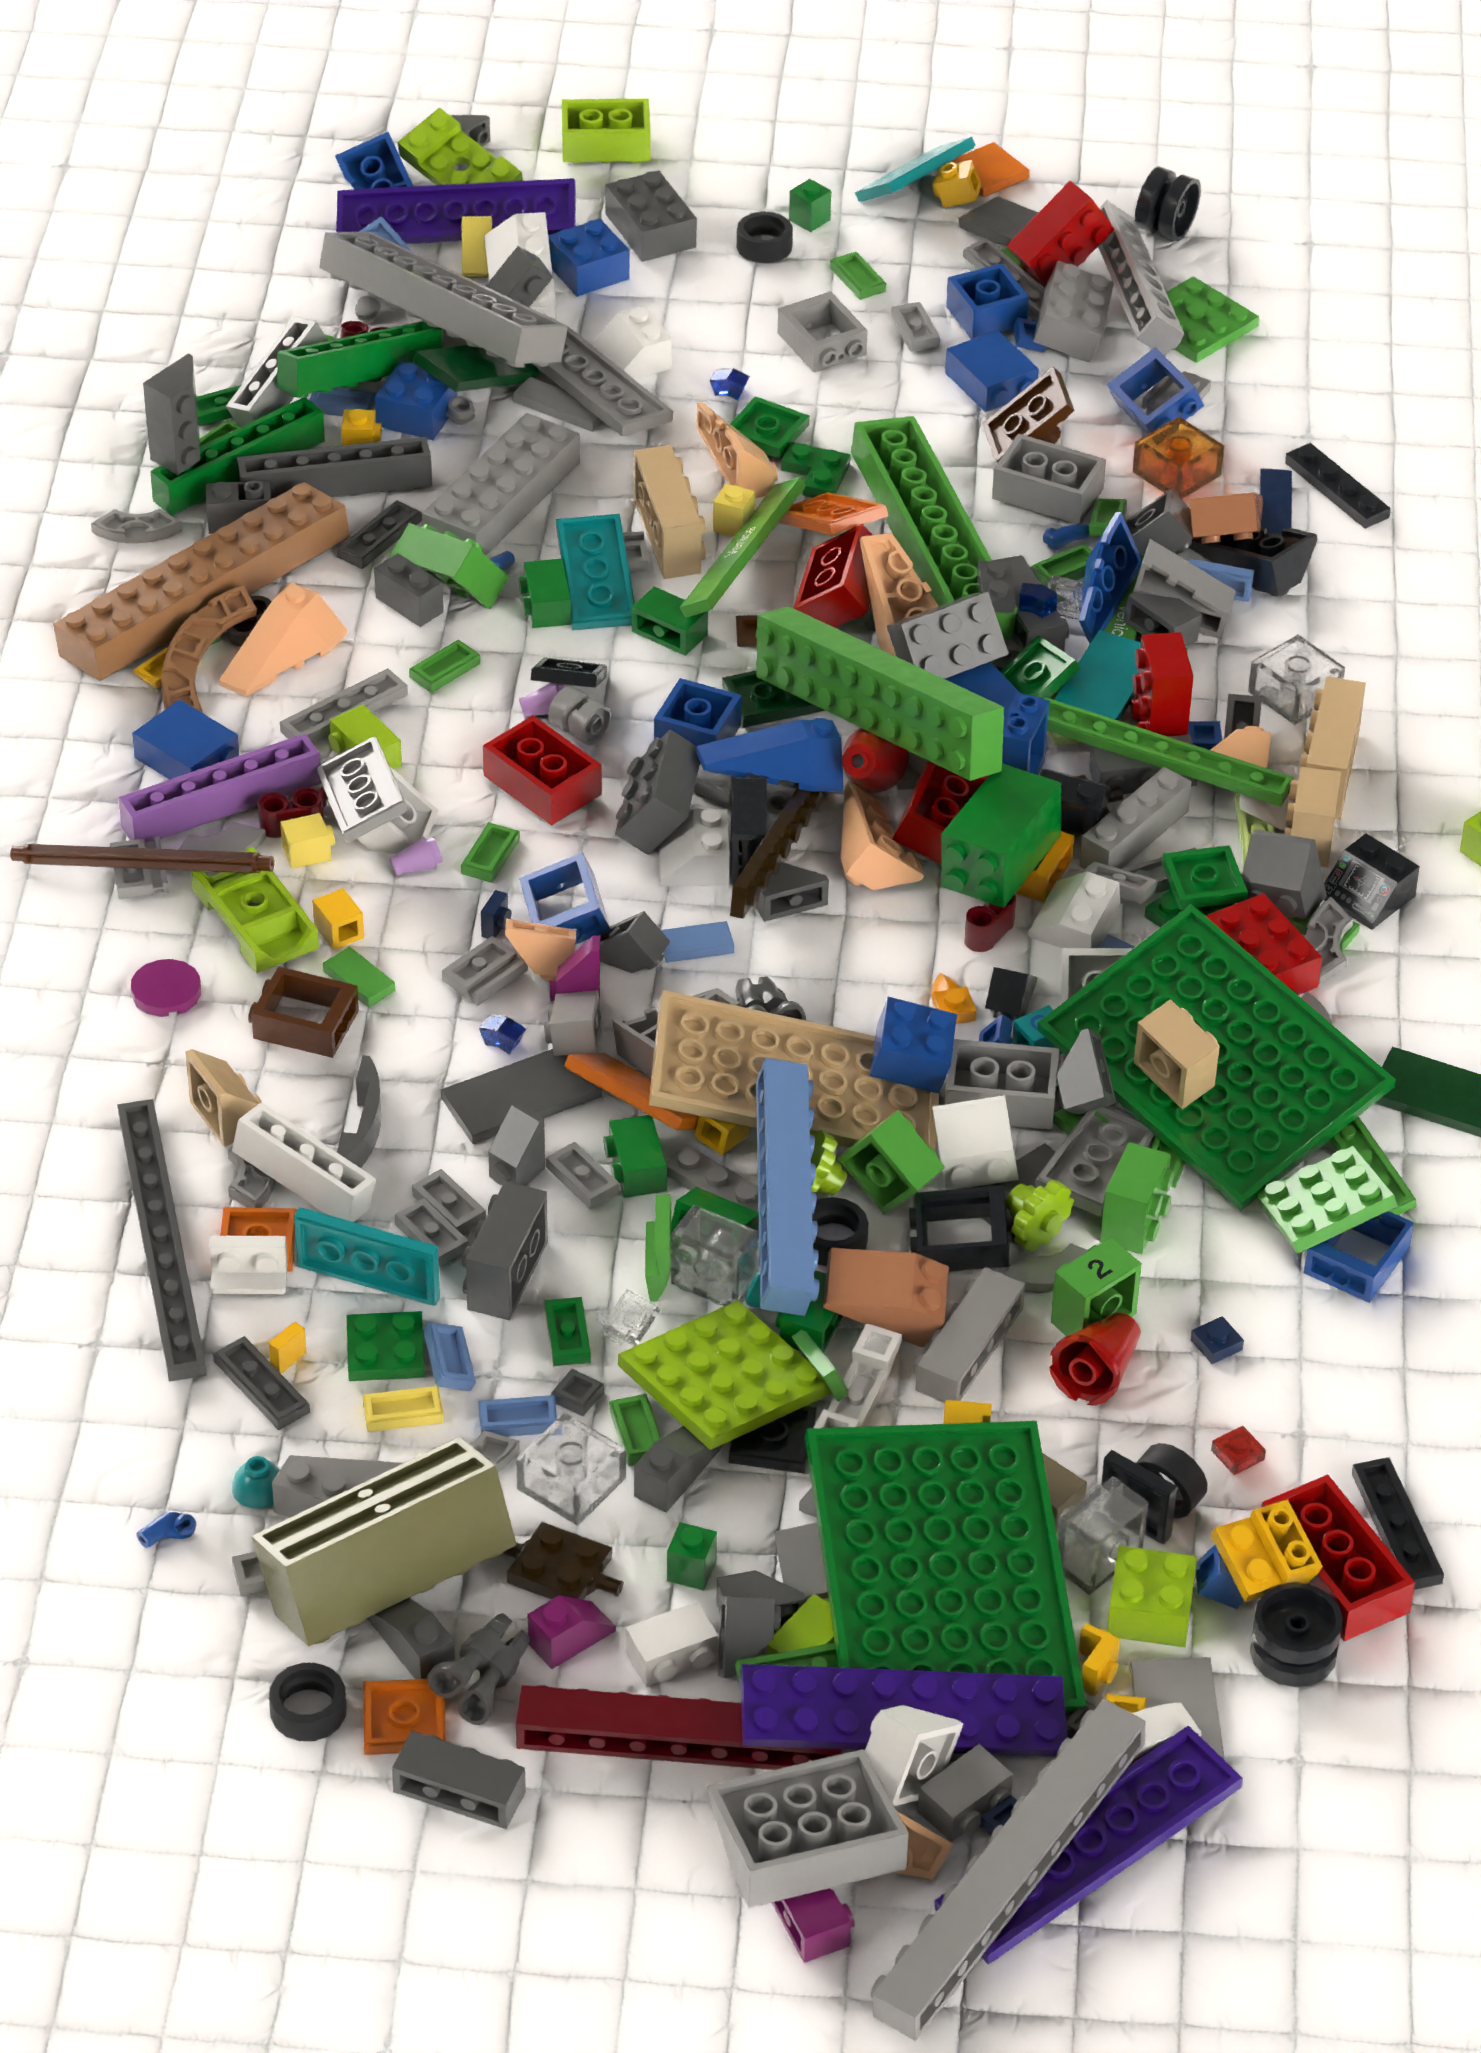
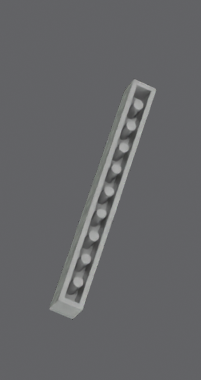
[870,1698,1146,2041]

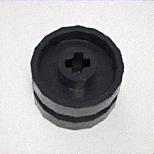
[1135,166,1201,242]
[1250,1583,1343,1687]

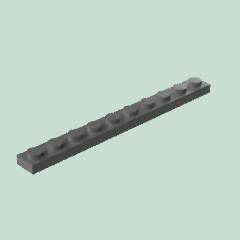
[117,1099,207,1382]

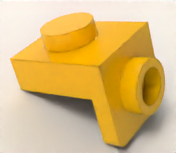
[1079,1623,1120,1696]

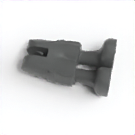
[735,976,806,1021]
[427,1613,530,1725]

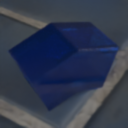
[709,368,750,401]
[1019,583,1058,618]
[479,1014,526,1055]

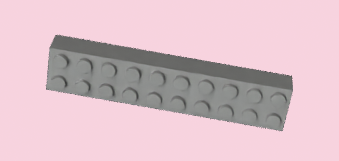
[319,232,568,368]

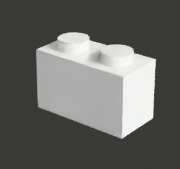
[625,1601,719,1687]

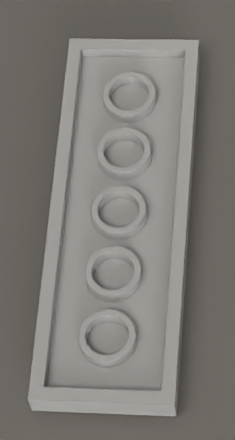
[535,327,674,437]

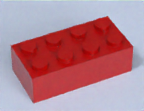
[1261,1474,1415,1642]

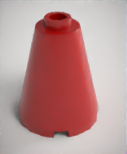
[842,728,909,793]
[1049,1312,1140,1406]

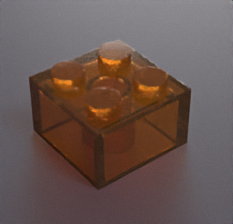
[1132,417,1224,499]

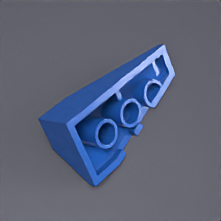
[335,132,413,189]
[1079,512,1143,645]
[696,718,844,792]

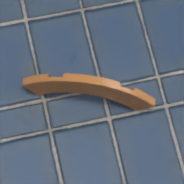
[161,585,257,712]

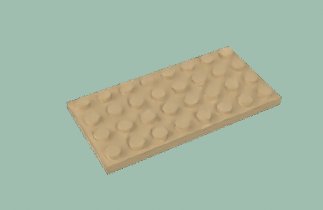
[648,990,939,1152]

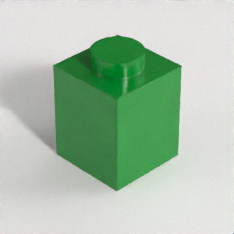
[789,178,832,232]
[667,1522,717,1591]

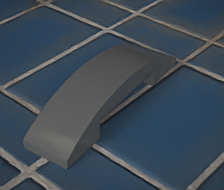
[337,1055,381,1168]

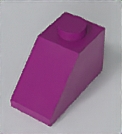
[550,936,600,1001]
[527,1595,616,1669]
[771,1888,855,1963]

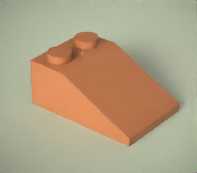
[1190,492,1263,544]
[823,1248,949,1348]

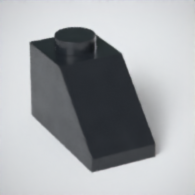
[985,967,1038,1021]

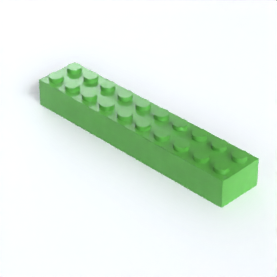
[851,416,1018,640]
[756,606,1004,781]

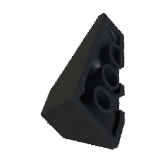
[1188,527,1318,597]

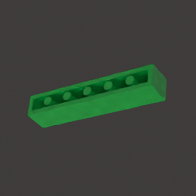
[277,321,443,398]
[150,397,325,516]

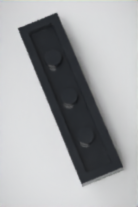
[1285,442,1391,529]
[1351,1457,1444,1590]

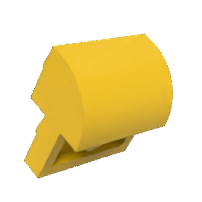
[1211,1500,1323,1602]

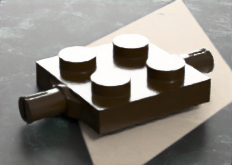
[502,1522,624,1600]

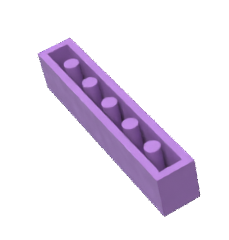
[118,733,322,842]

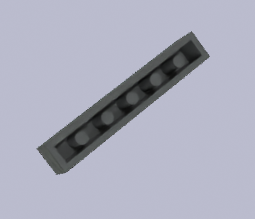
[237,437,432,499]

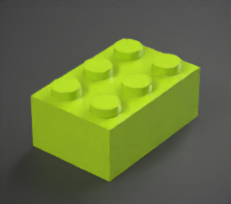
[561,98,651,164]

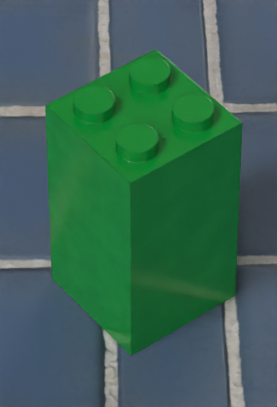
[941,763,1061,908]

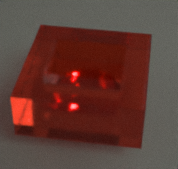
[1211,1425,1266,1475]

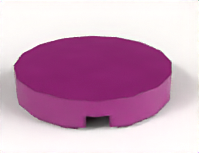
[131,959,201,1017]

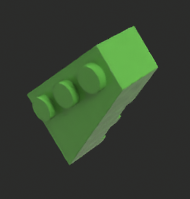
[390,523,509,610]

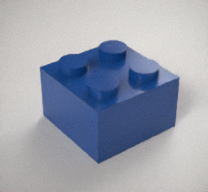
[548,219,630,296]
[946,263,1029,339]
[375,361,458,441]
[654,678,742,746]
[870,996,957,1094]

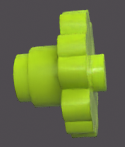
[810,1130,847,1196]
[1006,1180,1074,1252]

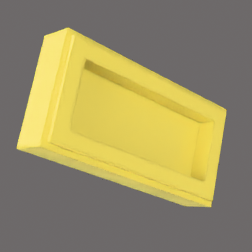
[462,216,492,277]
[362,1386,444,1432]

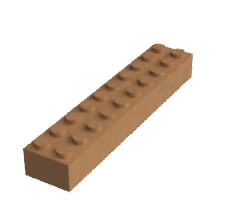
[53,482,350,681]

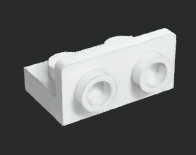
[210,1236,288,1294]

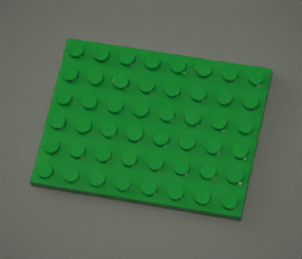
[1037,904,1396,1211]
[805,1421,1087,1714]

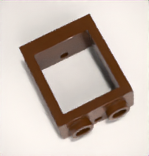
[248,966,359,1058]

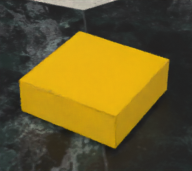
[268,1322,307,1373]

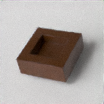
[736,615,757,647]

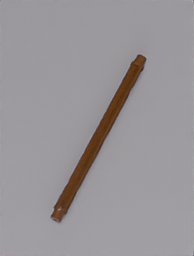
[10,844,275,873]

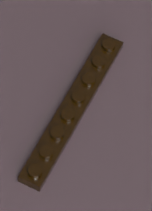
[730,786,829,919]

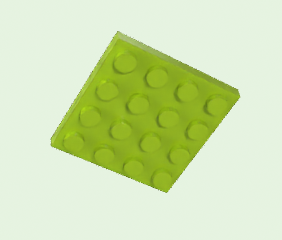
[617,1300,831,1450]

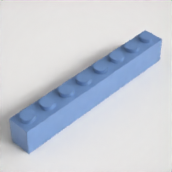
[756,1058,819,1316]

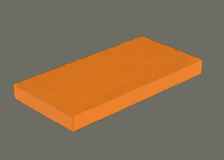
[779,492,888,535]
[564,1053,699,1131]

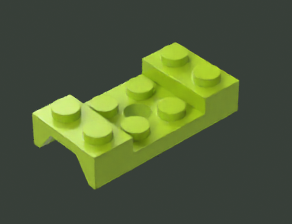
[397,107,523,185]
[191,847,319,973]

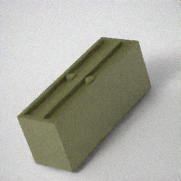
[252,1437,517,1647]

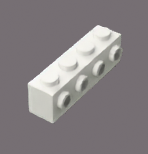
[232,1102,376,1222]

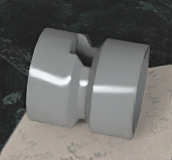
[548,686,612,745]

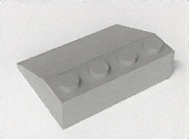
[707,1749,909,1908]

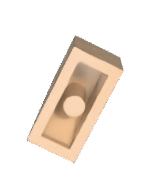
[1211,726,1271,769]
[505,918,576,981]

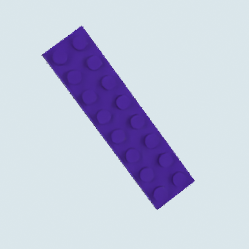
[336,178,576,244]
[740,1664,1067,1757]
[935,1725,1243,1965]

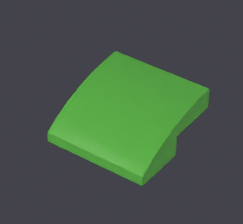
[645,1194,672,1302]

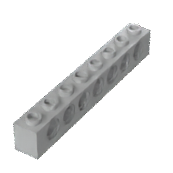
[1098,200,1184,356]

